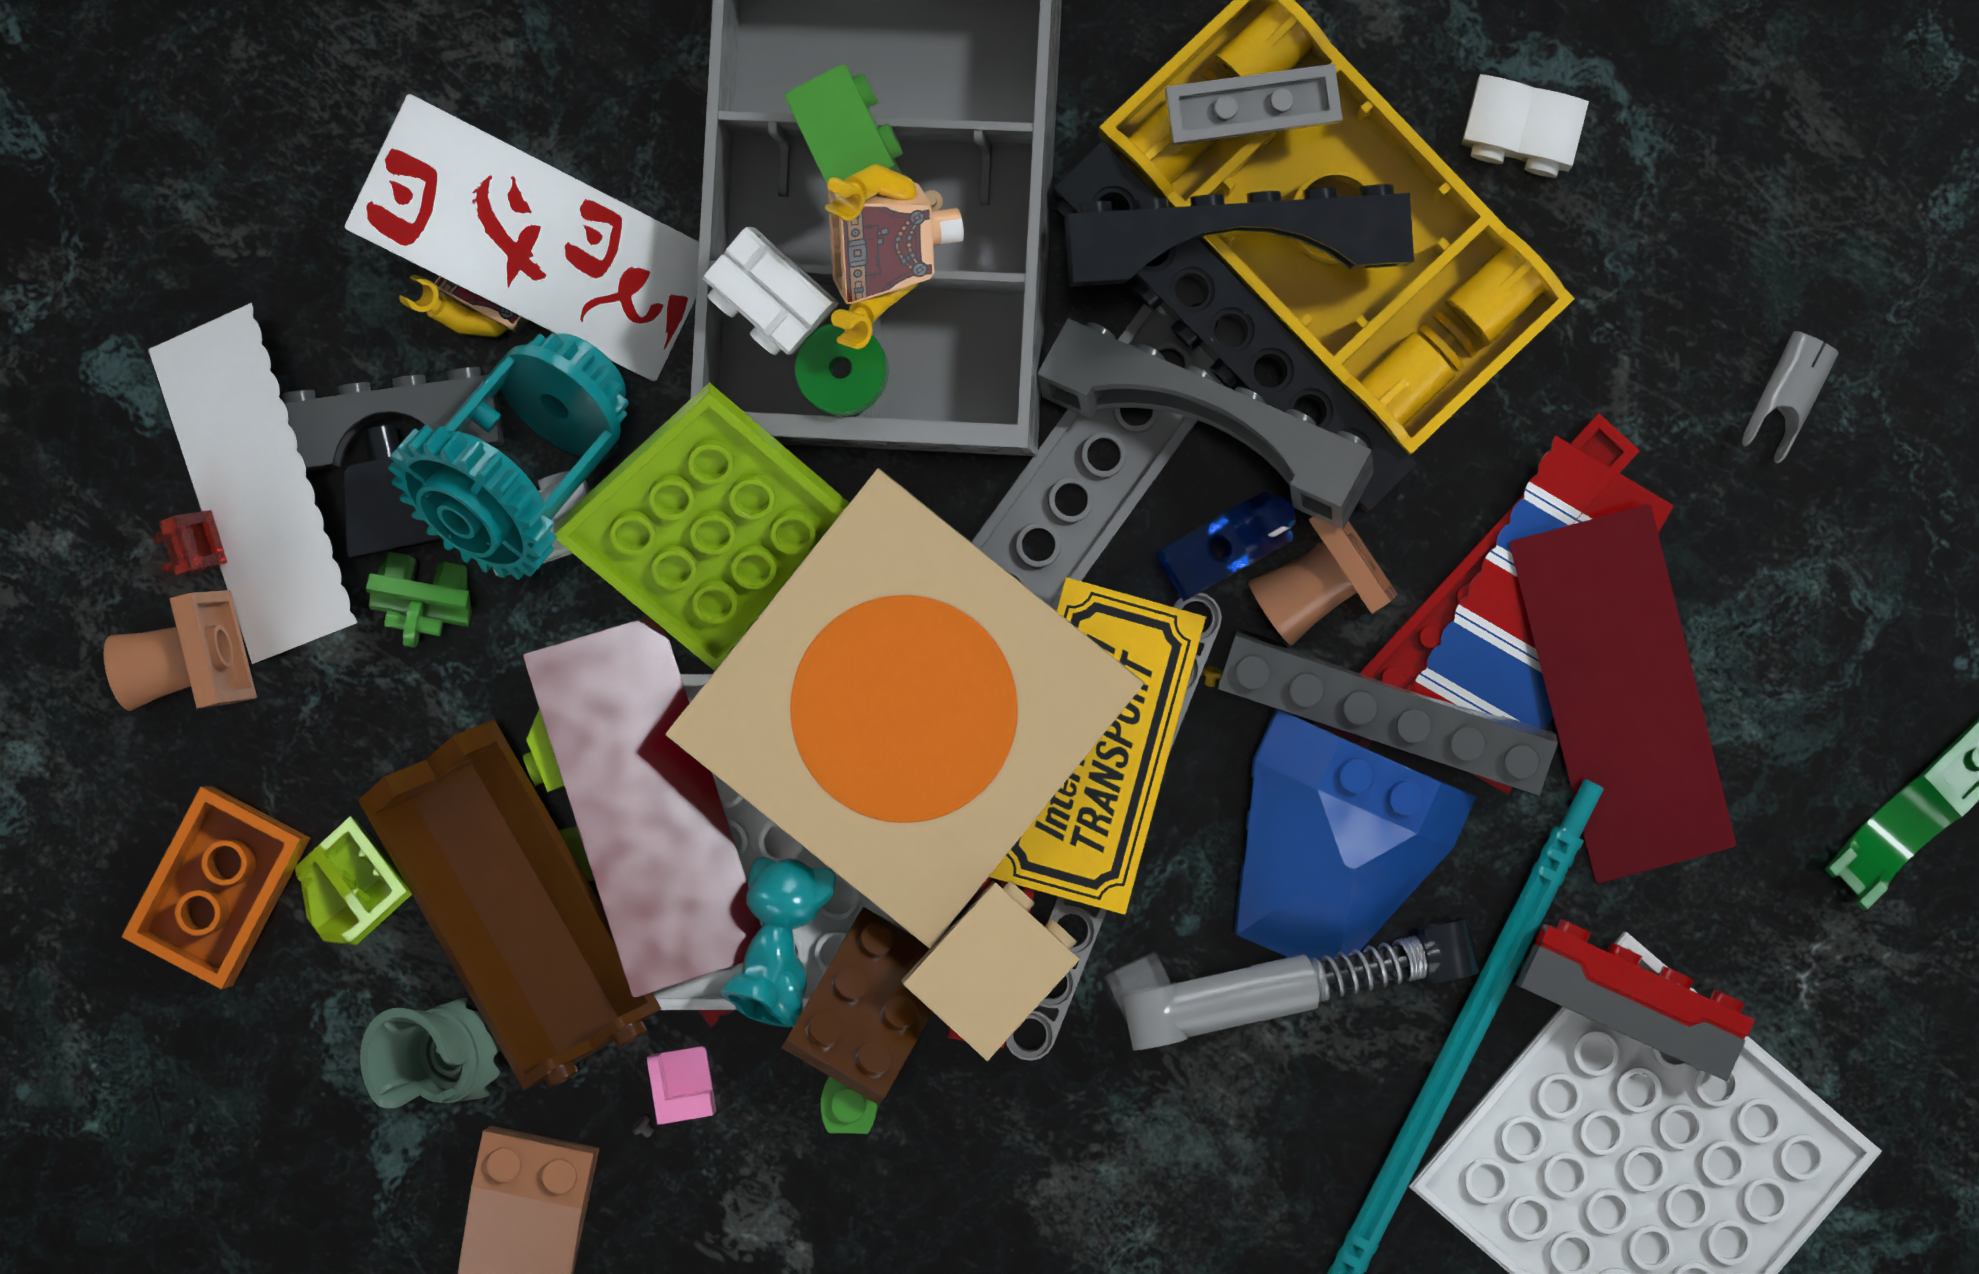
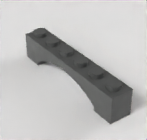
[1037,319,1374,529]
[1218,628,1558,796]

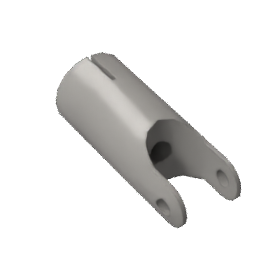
[1742,331,1839,463]

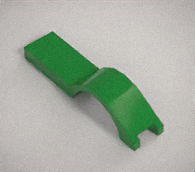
[1825,718,1979,911]

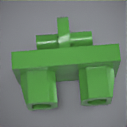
[366,552,472,648]

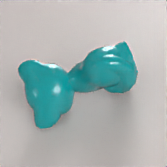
[721,857,836,1028]

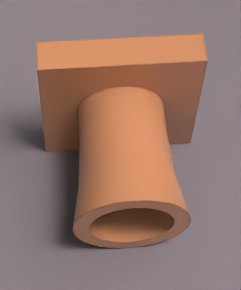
[1248,516,1398,646]
[104,590,257,711]

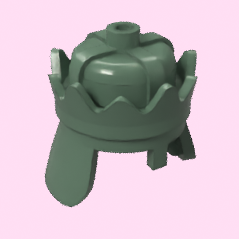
[360,998,500,1109]

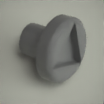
[631,1115,654,1138]

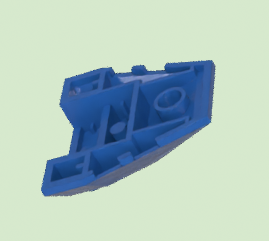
[1234,708,1476,961]

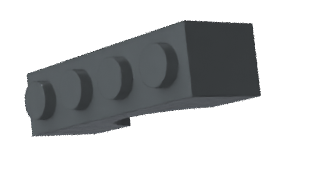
[281,367,505,472]

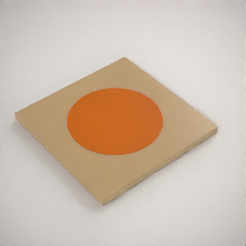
[665,468,1145,949]

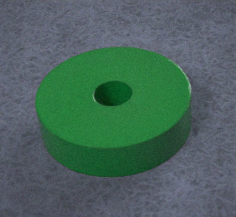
[795,324,889,416]

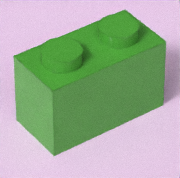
[783,63,903,184]

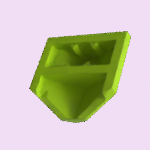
[295,816,412,945]

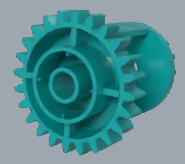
[388,333,629,579]

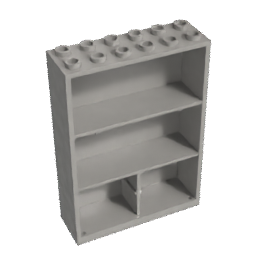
[691,0,1062,456]

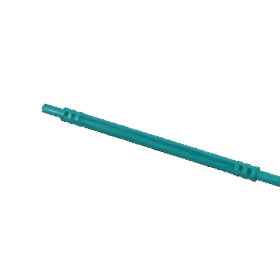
[1327,779,1604,1274]

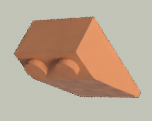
[458,1126,599,1274]

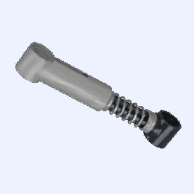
[1121,918,1480,1050]

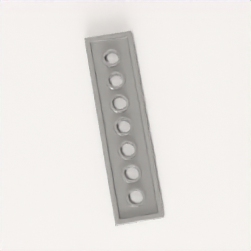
[971,277,1244,611]

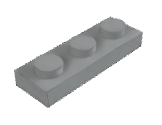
[1165,64,1343,146]

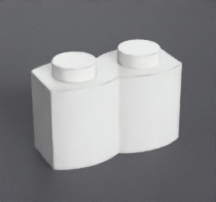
[1461,74,1589,178]

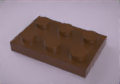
[781,907,933,1105]

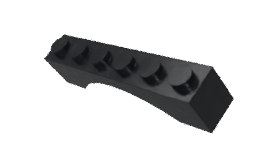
[1064,184,1414,287]

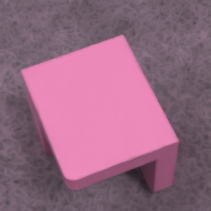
[647,1046,717,1125]

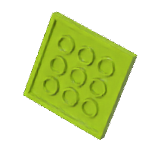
[553,382,850,671]

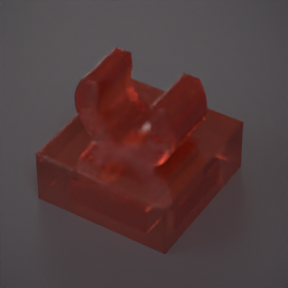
[153,510,228,575]

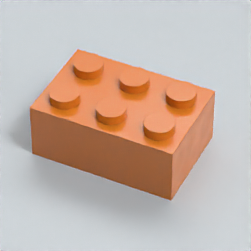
[122,786,311,989]

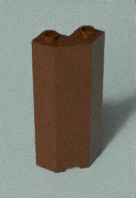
[358,719,662,1090]

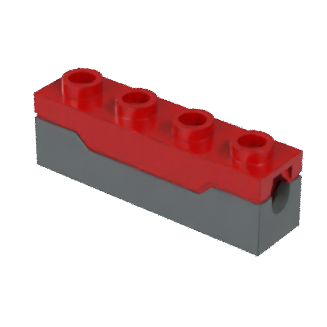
[1515,919,1755,1081]

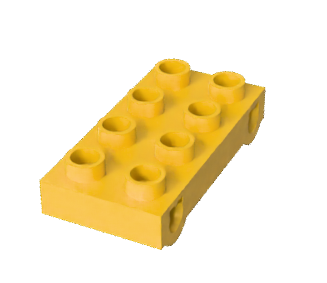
[1098,0,1575,456]

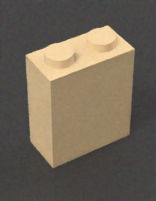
[901,880,1080,1061]

